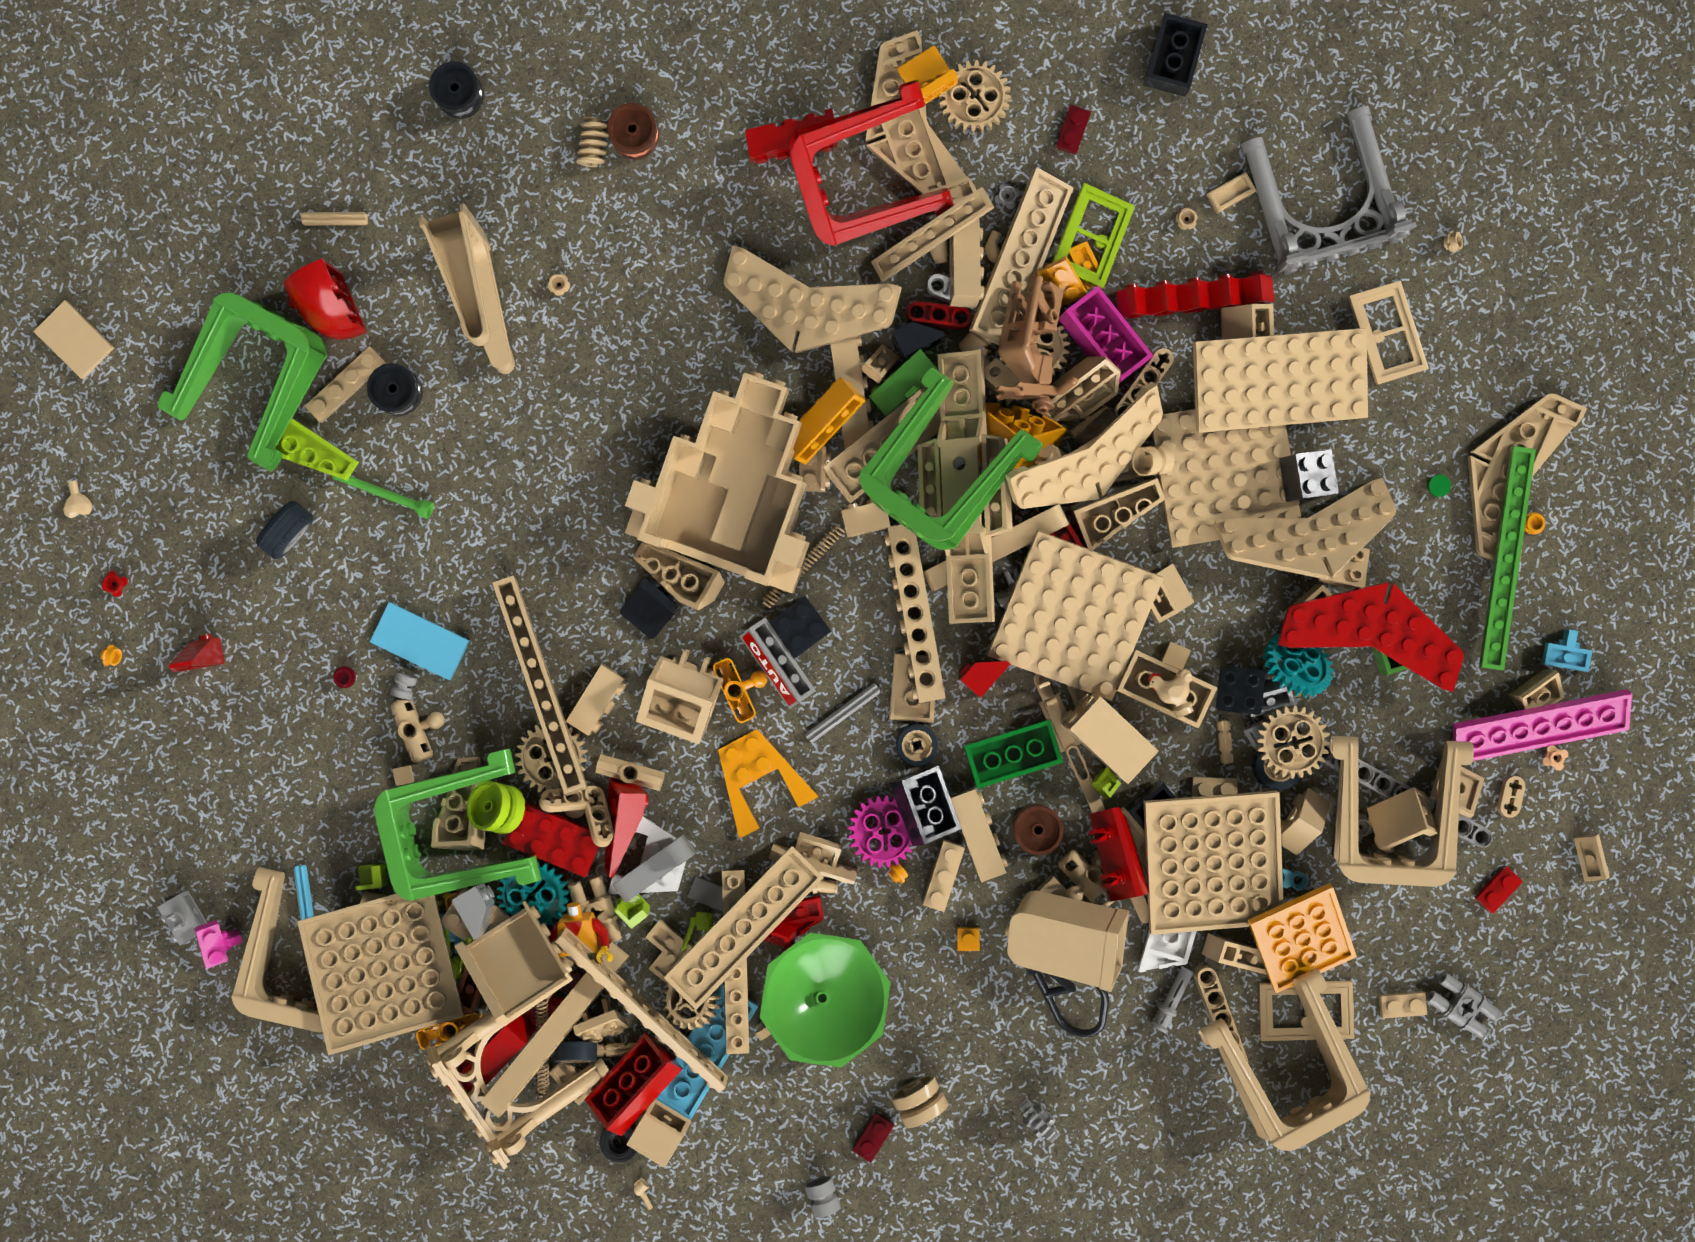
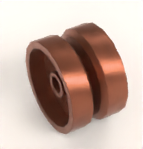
[607,103,659,160]
[1012,803,1064,855]

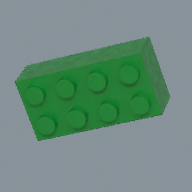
[963,718,1063,789]

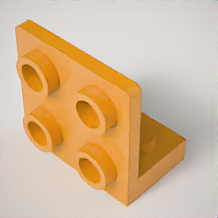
[897,46,958,104]

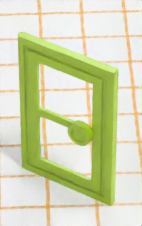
[1052,183,1135,289]

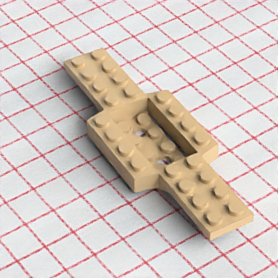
[917,350,1013,624]

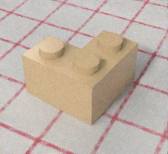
[1281,788,1331,855]

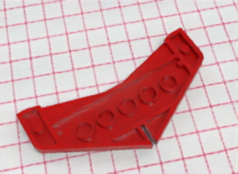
[1277,582,1464,692]

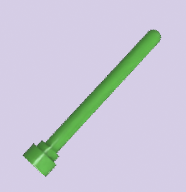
[332,476,434,519]

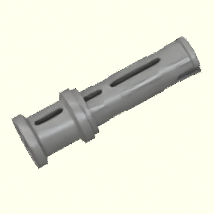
[1149,966,1194,1034]

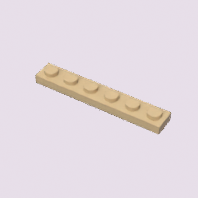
[871,187,994,281]

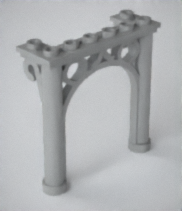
[1241,106,1417,275]

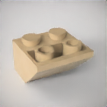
[1221,304,1274,339]
[1149,563,1194,623]
[626,1099,691,1168]

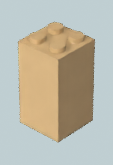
[1061,693,1158,784]

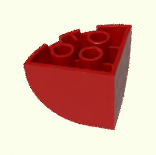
[284,258,367,340]

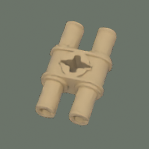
[568,875,622,942]

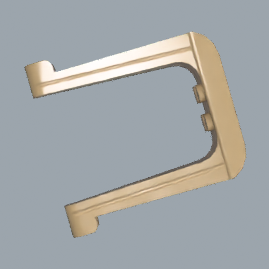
[418,203,515,374]
[1330,736,1474,887]
[231,867,387,1032]
[1199,967,1370,1151]

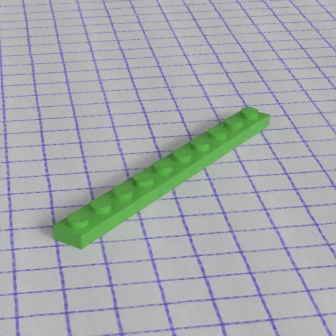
[1479,446,1536,671]

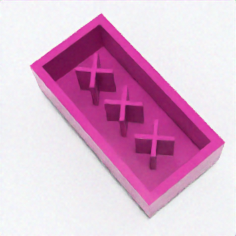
[1058,286,1154,383]

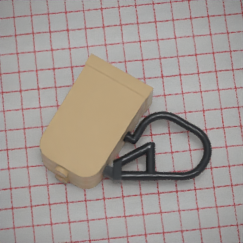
[1005,891,1129,1037]

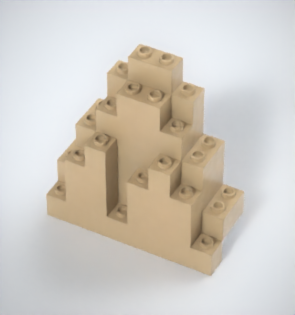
[625,371,810,593]

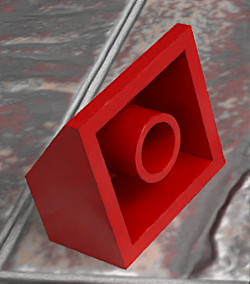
[958,661,1010,698]

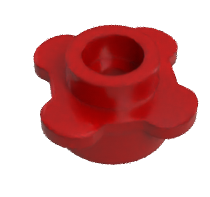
[101,571,128,597]

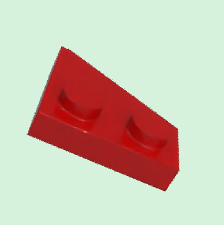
[781,895,824,937]

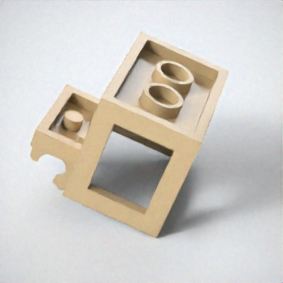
[636,649,723,744]

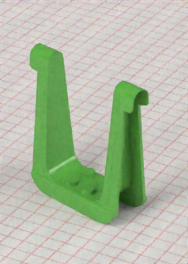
[158,293,327,471]
[860,367,1043,550]
[374,748,542,901]

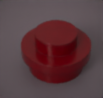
[333,666,356,688]

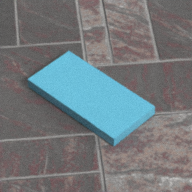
[370,602,470,680]

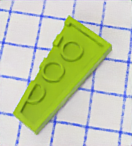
[275,418,359,480]

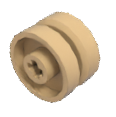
[891,1075,949,1128]

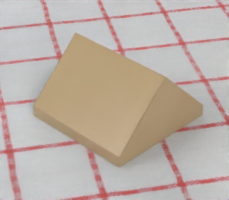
[1508,669,1565,711]

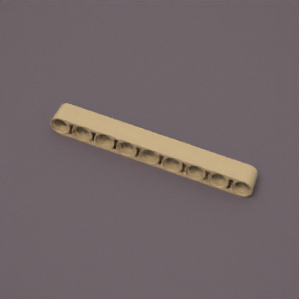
[481,942,630,1118]

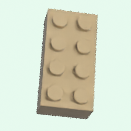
[1116,650,1217,728]

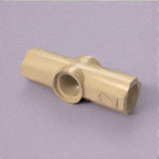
[595,754,665,791]

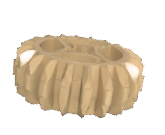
[661,982,721,1030]

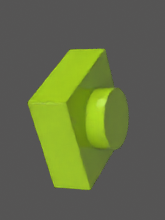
[1091,767,1121,800]

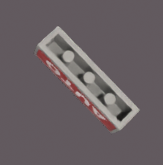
[739,618,816,709]

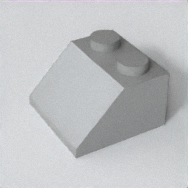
[451,883,495,940]

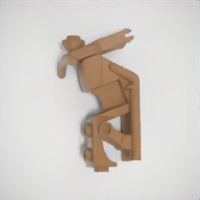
[995,275,1078,413]

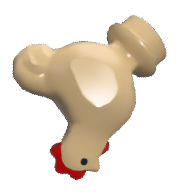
[1148,669,1194,718]

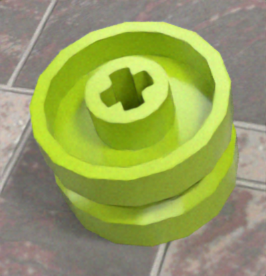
[467,780,525,834]

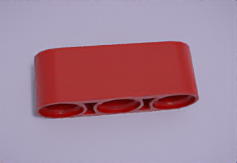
[906,301,971,330]

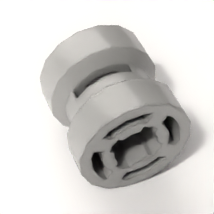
[390,673,417,700]

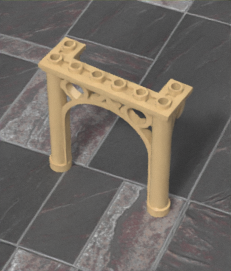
[425,991,610,1169]

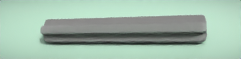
[805,683,881,743]

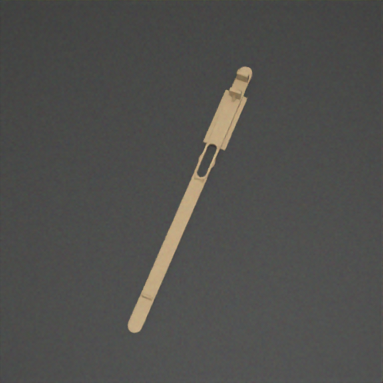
[1033,674,1149,924]

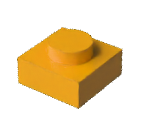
[957,927,980,951]

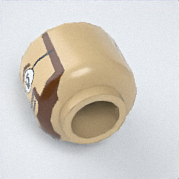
[959,332,992,357]

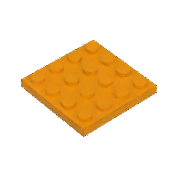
[1247,883,1357,993]

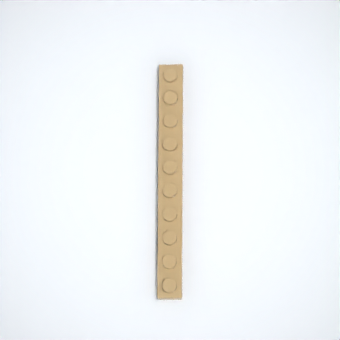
[555,927,728,1093]

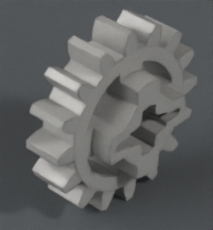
[1018,1098,1060,1143]

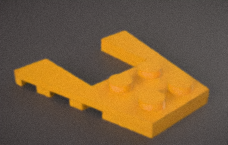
[718,729,818,838]

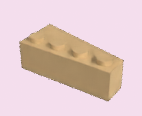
[1070,477,1165,550]

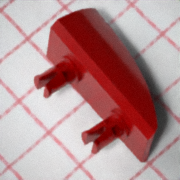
[1088,807,1149,902]

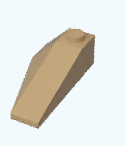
[633,541,725,611]
[431,757,485,851]

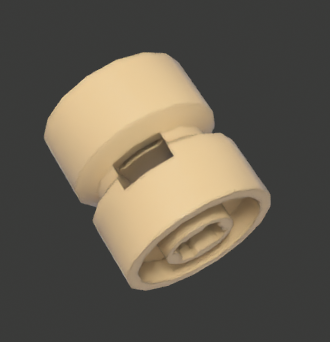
[1132,445,1175,476]

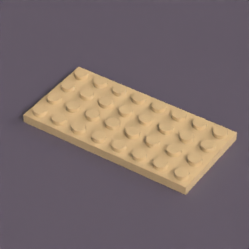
[1193,328,1368,433]

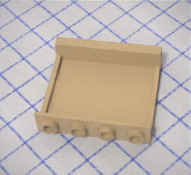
[454,901,573,1026]

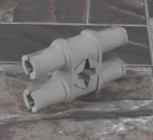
[1426,972,1502,1040]

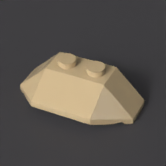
[1041,356,1121,423]

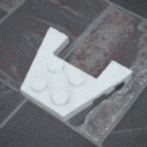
[608,816,686,894]

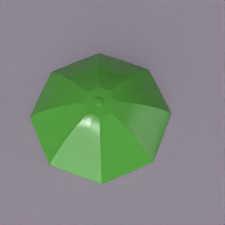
[760,933,890,1067]

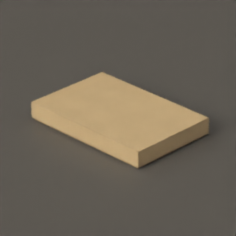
[33,300,114,379]
[889,653,939,723]

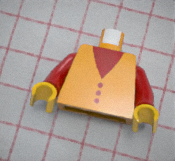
[548,902,613,964]

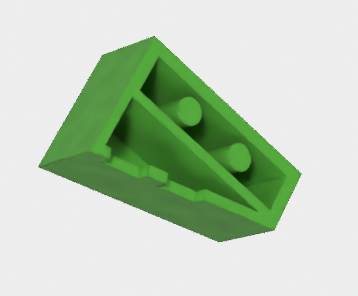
[869,349,937,418]

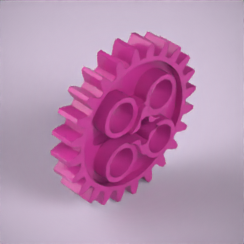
[846,795,912,868]

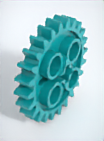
[1263,633,1334,698]
[497,859,570,926]

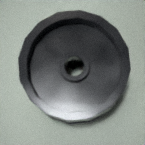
[429,61,484,119]
[367,363,423,416]

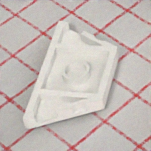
[1137,930,1197,972]

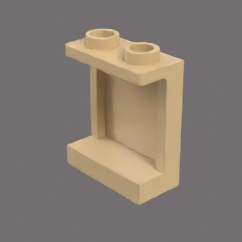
[1367,787,1438,853]

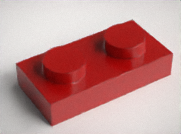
[1474,865,1523,914]

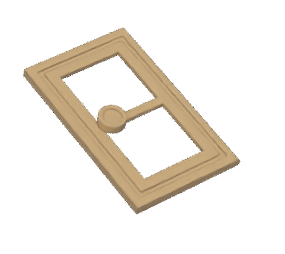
[1348,281,1429,385]
[1259,980,1354,1041]

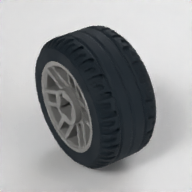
[256,501,314,559]

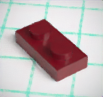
[1055,104,1091,155]
[852,1112,895,1163]

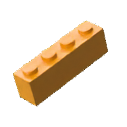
[793,377,866,465]

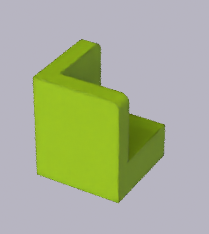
[356,863,388,891]
[614,894,650,929]

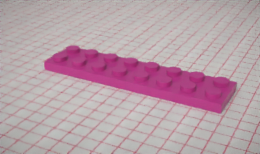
[1452,689,1632,761]

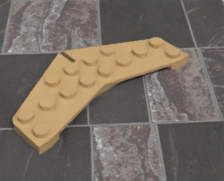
[865,30,976,205]
[724,245,902,353]
[1005,382,1163,509]
[1467,394,1587,562]
[1214,478,1396,580]

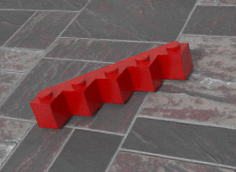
[1116,271,1275,319]

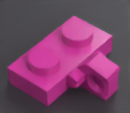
[194,920,242,969]

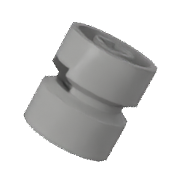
[804,1176,841,1218]

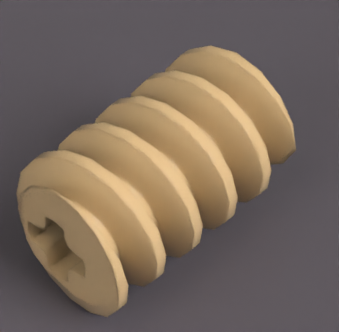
[576,117,609,167]

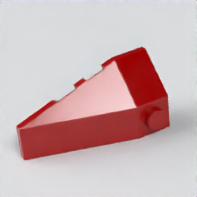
[169,634,224,672]

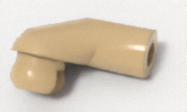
[984,230,1002,263]

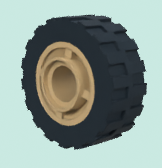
[1252,742,1304,791]

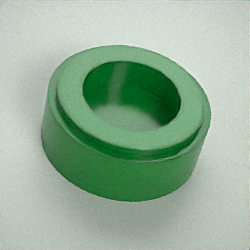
[1427,475,1451,497]

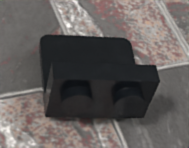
[620,578,681,639]
[1216,663,1268,715]

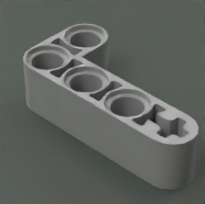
[613,834,696,903]

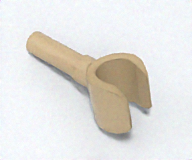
[634,1178,653,1210]

